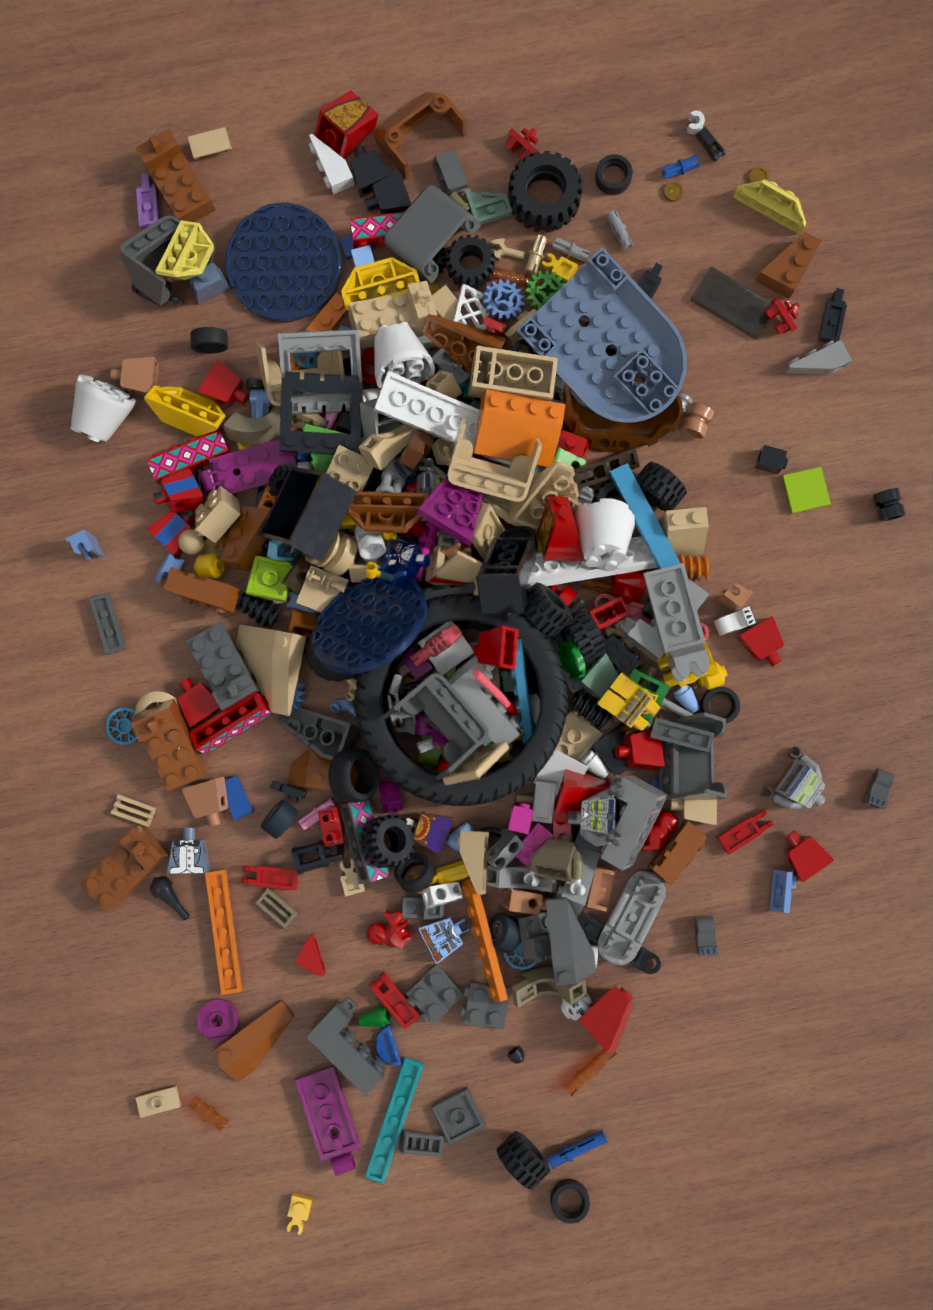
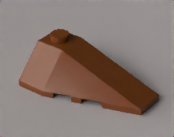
[422,314,507,372]
[211,1000,294,1082]

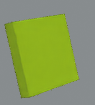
[782,467,831,514]
[246,555,292,603]

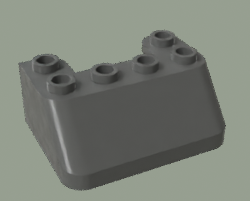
[120,215,215,306]

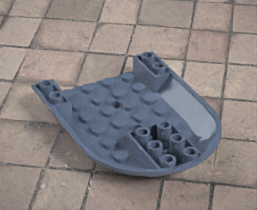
[516,247,687,423]

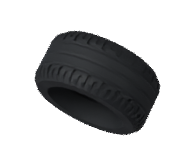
[328,749,380,803]

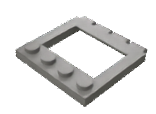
[278,329,363,415]

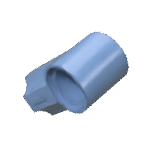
[250,389,272,418]

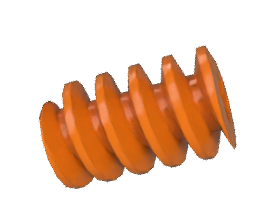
[677,554,709,581]

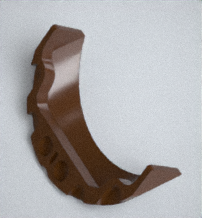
[563,385,684,452]

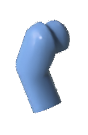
[330,699,356,718]

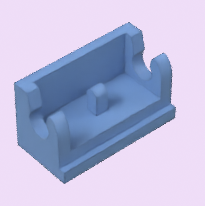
[66,530,105,561]

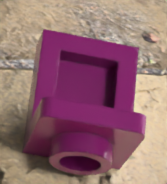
[402,649,433,680]
[379,781,404,813]

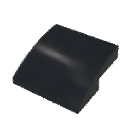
[592,723,632,776]

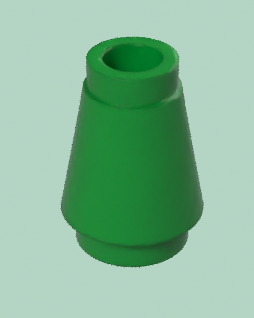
[359,1006,390,1027]

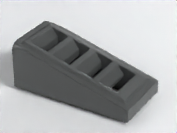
[399,1129,445,1157]

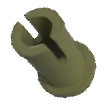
[449,192,471,213]

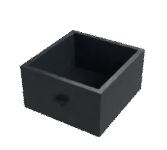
[258,466,357,562]

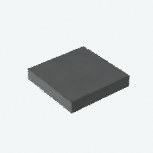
[431,1087,486,1145]

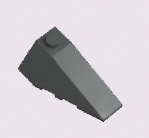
[277,708,359,760]
[546,897,596,986]

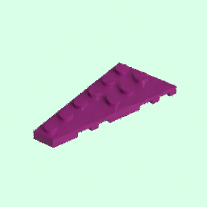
[417,453,491,547]

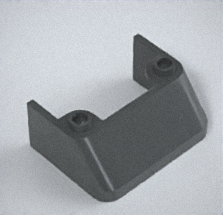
[383,673,489,780]

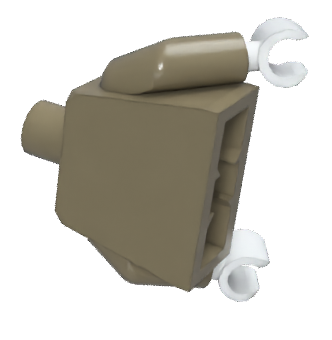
[524,834,585,895]

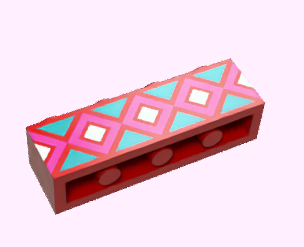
[350,212,404,249]
[146,429,231,485]
[189,692,273,755]

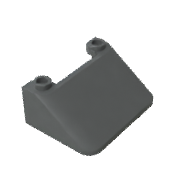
[384,186,481,283]
[659,712,727,800]

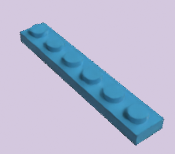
[511,639,535,746]

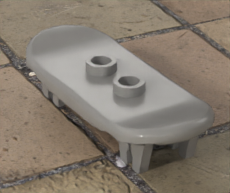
[598,870,666,965]

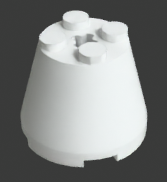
[374,322,435,389]
[70,375,136,442]
[574,499,635,571]

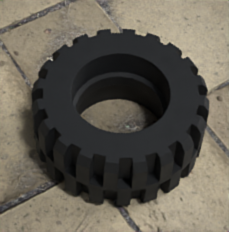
[508,151,583,233]

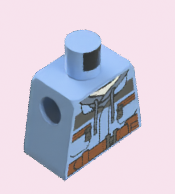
[419,916,470,964]

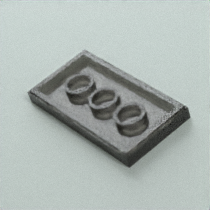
[690,266,771,340]

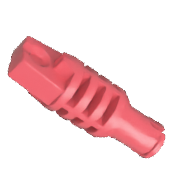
[410,624,463,667]

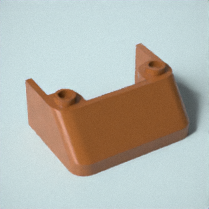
[374,91,466,180]

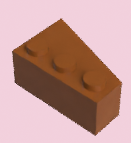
[755,232,822,299]
[220,506,271,571]
[163,567,241,614]
[647,820,707,885]

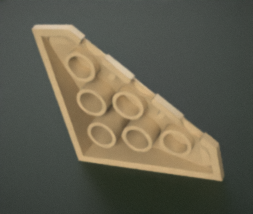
[507,460,581,530]
[235,624,306,716]

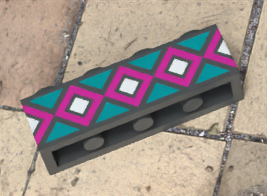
[339,800,390,884]

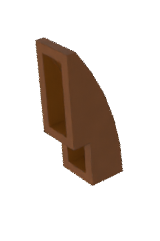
[399,430,434,469]

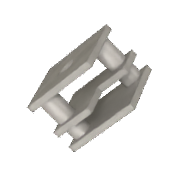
[388,692,416,727]

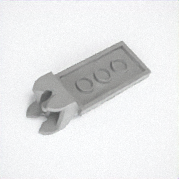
[643,563,709,682]

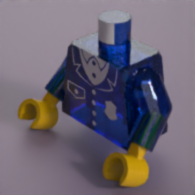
[365,532,430,585]

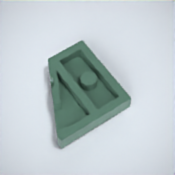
[465,189,513,225]

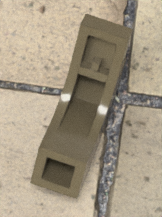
[223,406,281,445]
[511,967,587,1008]

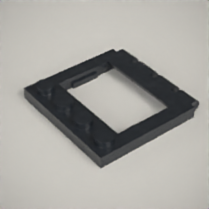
[279,371,362,455]

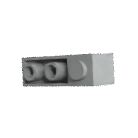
[784,340,852,375]

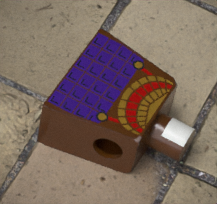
[406,812,454,855]

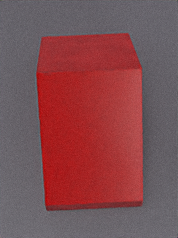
[295,933,326,977]

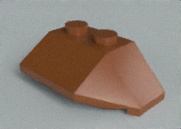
[347,492,429,533]
[288,748,358,790]

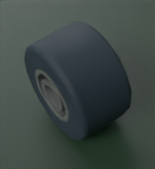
[261,800,298,839]
[488,913,521,953]

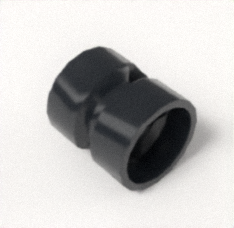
[873,488,906,522]

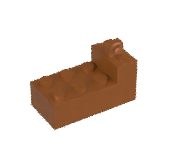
[135,129,215,222]
[131,698,207,792]
[79,825,170,913]

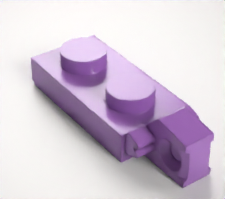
[136,173,159,229]

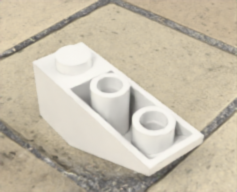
[308,134,355,194]

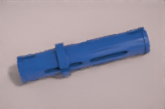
[547,1130,608,1169]

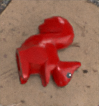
[641,811,678,851]
[366,910,416,949]

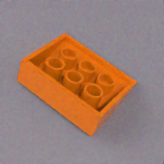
[473,389,565,468]

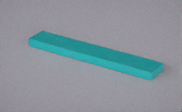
[364,1056,424,1184]

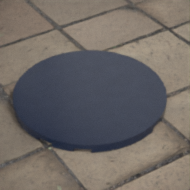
[225,203,342,322]
[312,573,427,674]

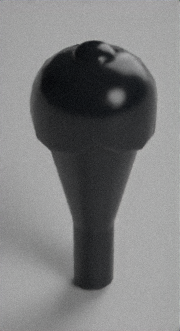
[150,876,190,920]

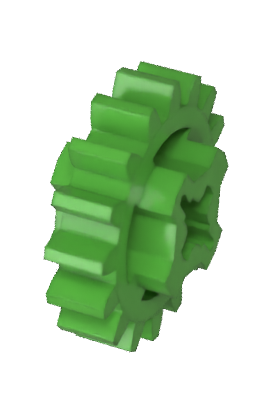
[524,270,566,311]

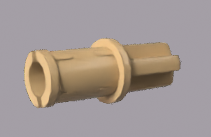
[525,234,547,275]

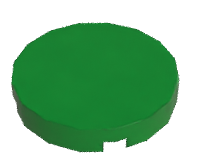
[557,640,586,680]

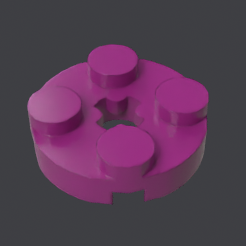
[197,999,239,1042]

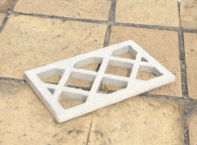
[453,283,493,330]

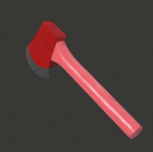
[473,669,518,716]

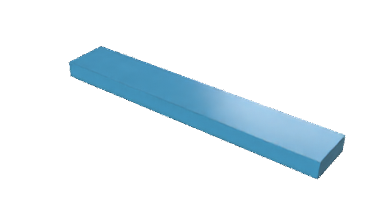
[609,463,681,569]

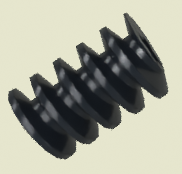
[236,592,281,629]
[568,689,612,731]

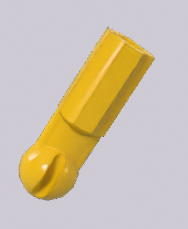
[411,860,470,894]

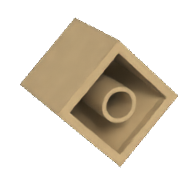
[659,507,709,557]

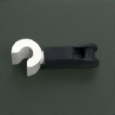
[687,110,726,162]

